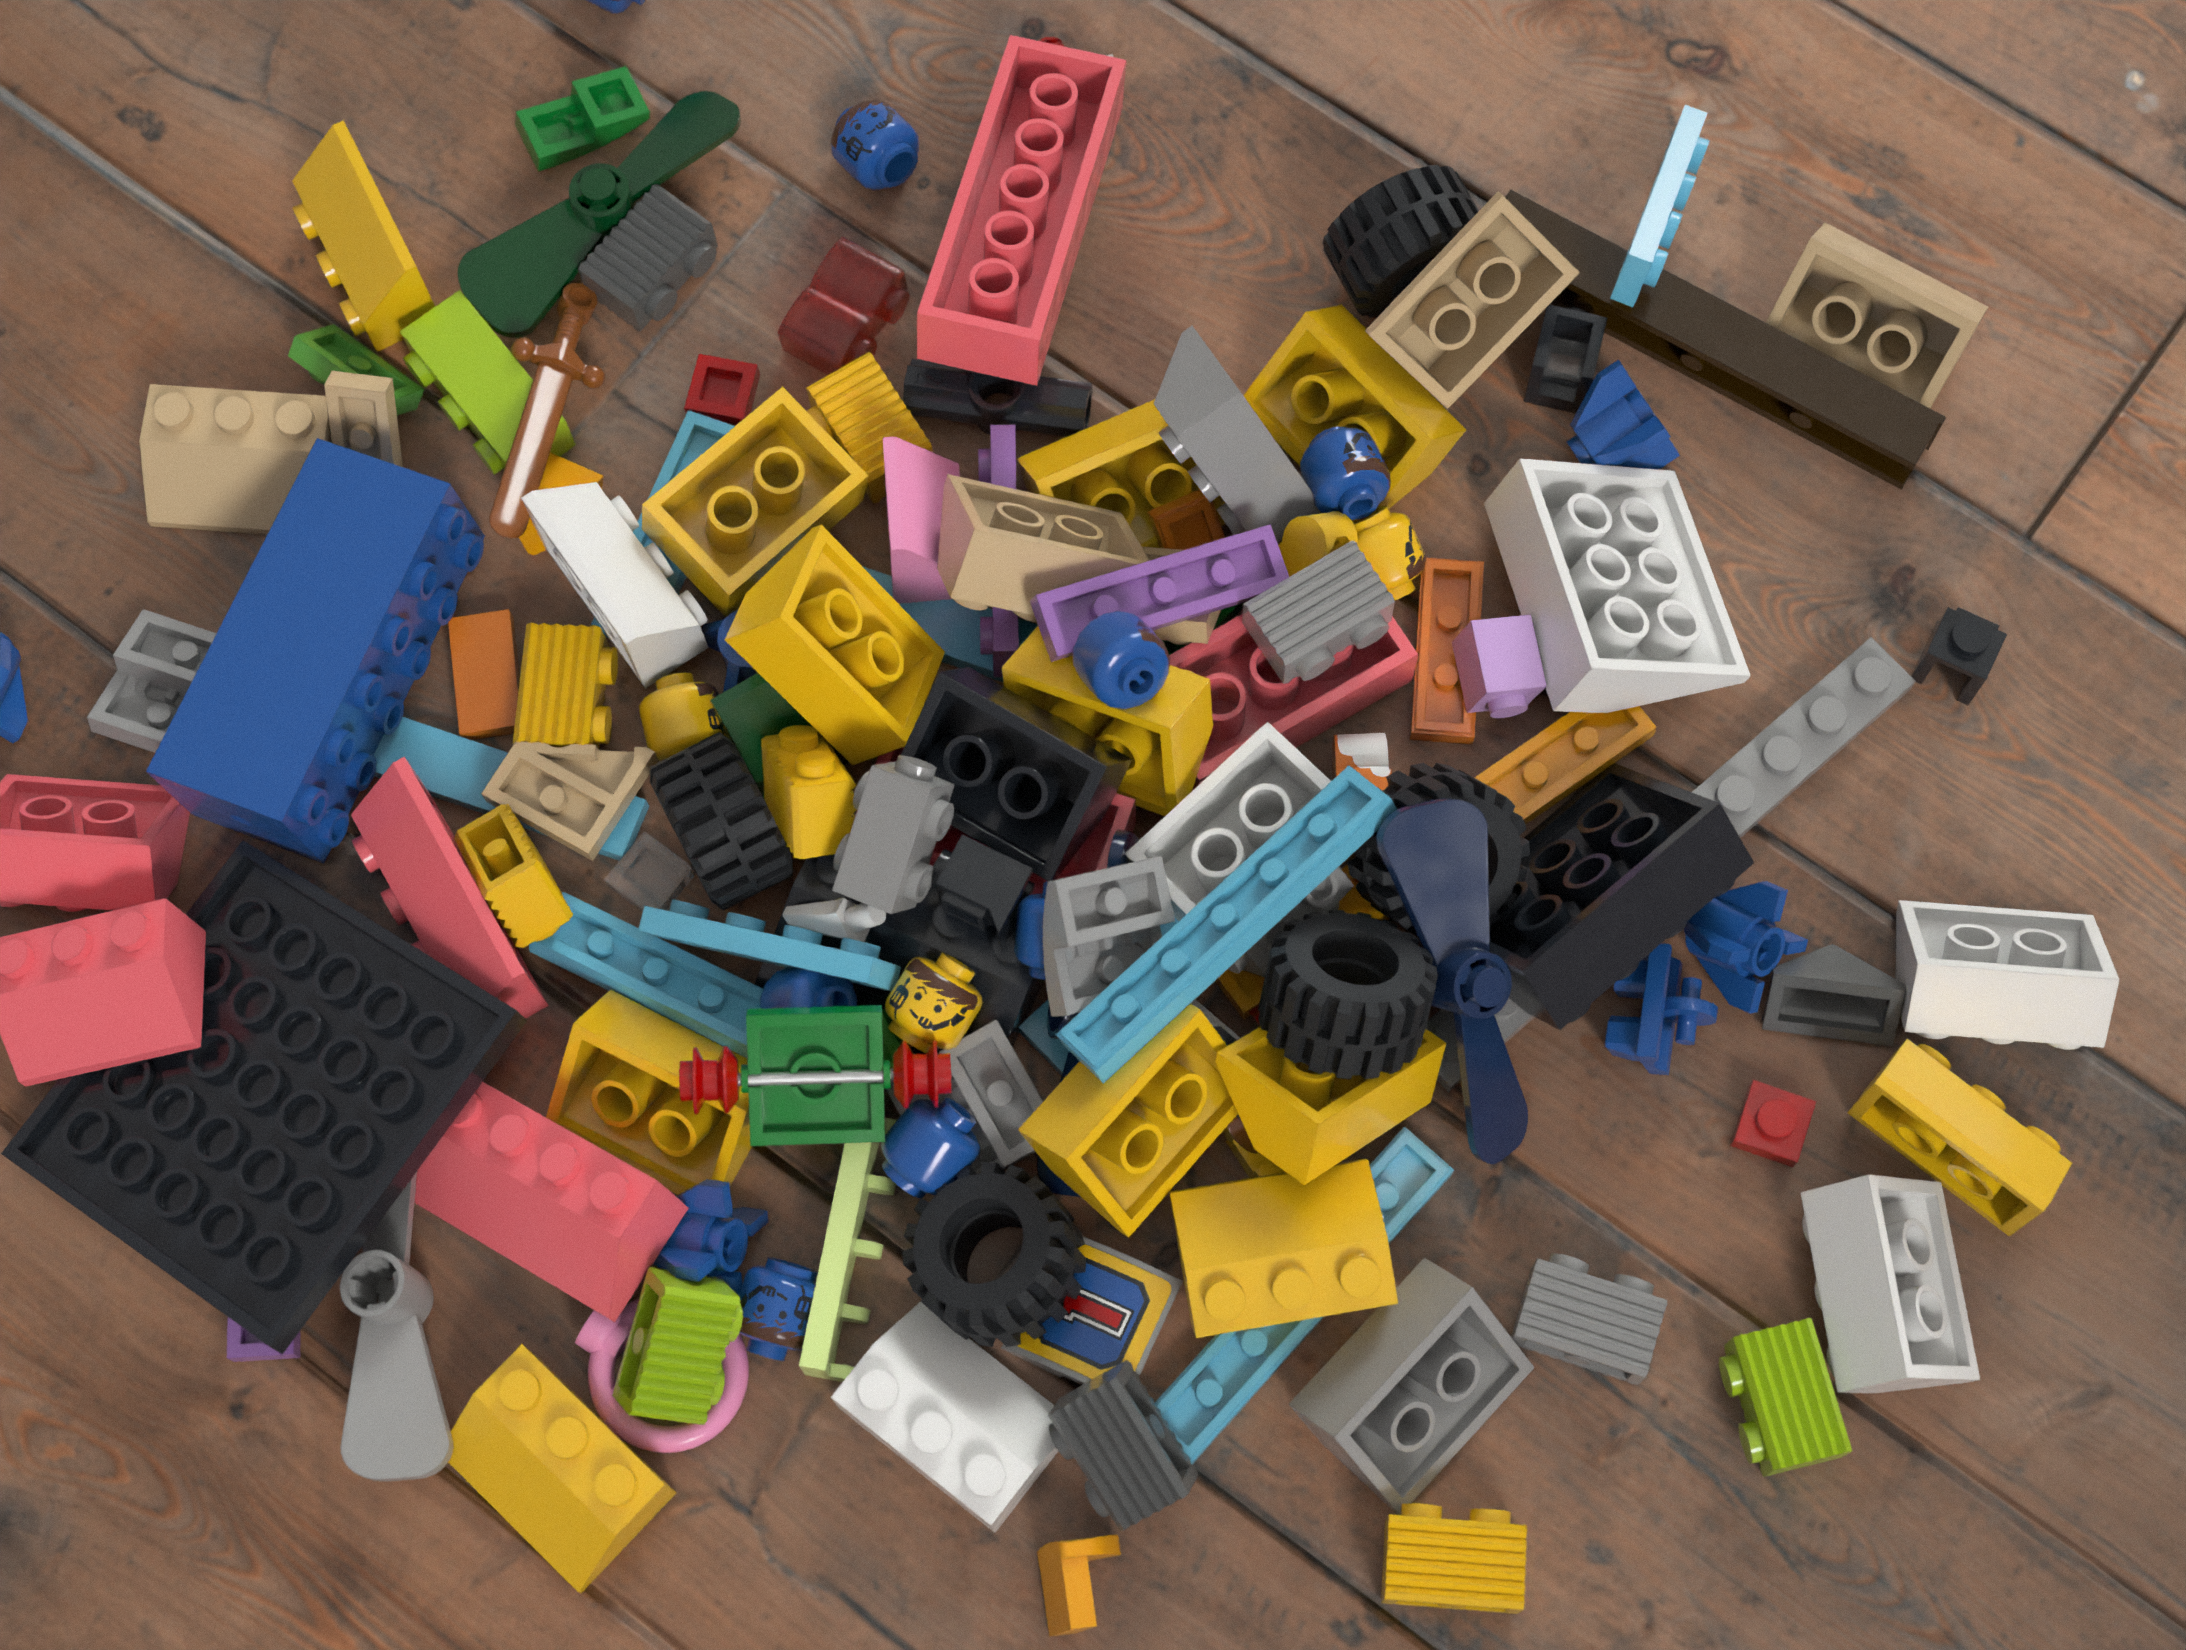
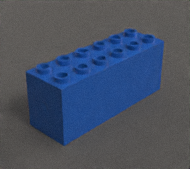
[146,438,485,864]

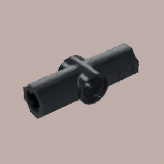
[903,359,1093,437]

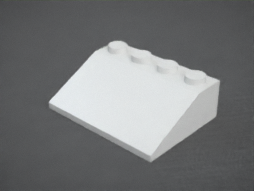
[1484,459,1751,713]

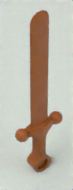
[489,283,605,539]

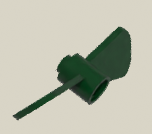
[458,91,741,338]

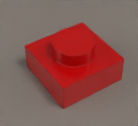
[684,354,760,426]
[1730,1080,1817,1168]

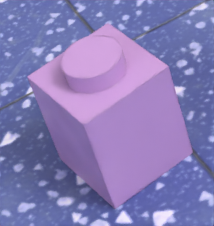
[1452,614,1547,718]

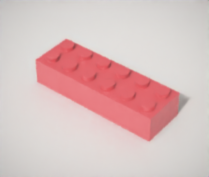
[917,35,1126,386]

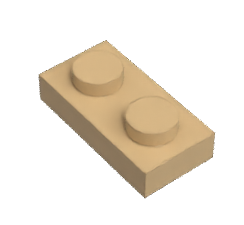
[324,371,403,467]

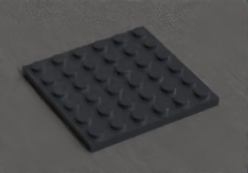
[1,840,527,1355]

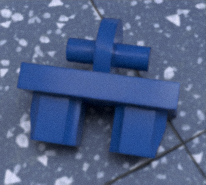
[1605,943,1718,1075]

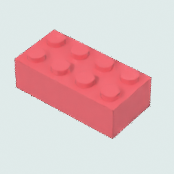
[1169,614,1418,791]

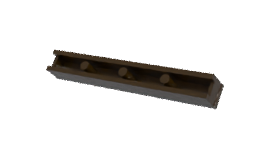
[1506,189,1946,490]

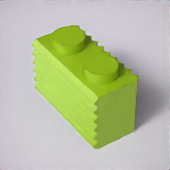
[612,1267,743,1425]
[1719,1318,1852,1477]

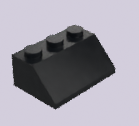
[901,667,1133,881]

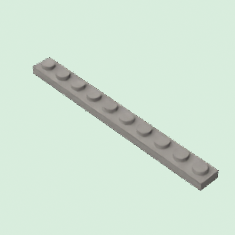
[1425,637,1916,1093]

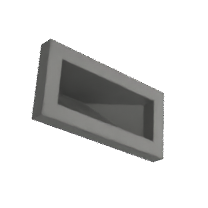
[1761,944,1906,1046]

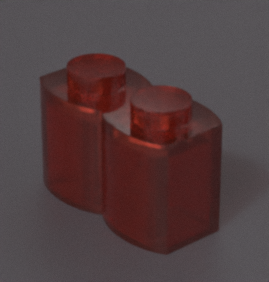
[777,237,910,375]

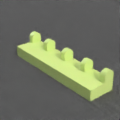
[799,1118,897,1382]

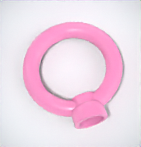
[575,1298,749,1453]

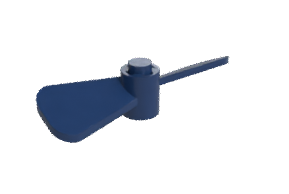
[1377,798,1528,1164]

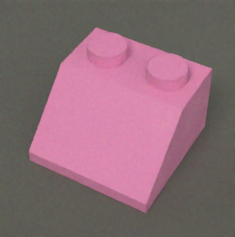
[883,437,960,604]

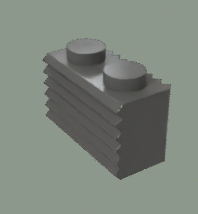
[578,184,718,331]
[1048,1360,1198,1531]

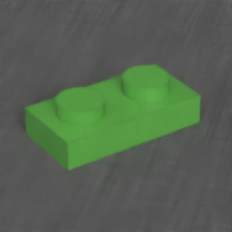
[288,324,424,416]

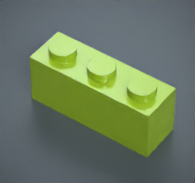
[400,290,576,475]

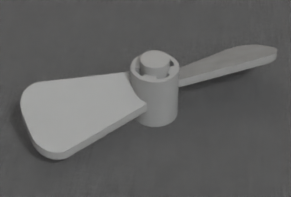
[340,1172,454,1482]

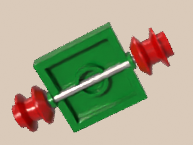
[679,1005,951,1146]

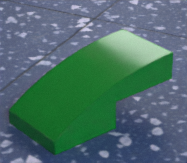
[515,66,650,172]

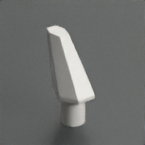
[782,898,886,942]

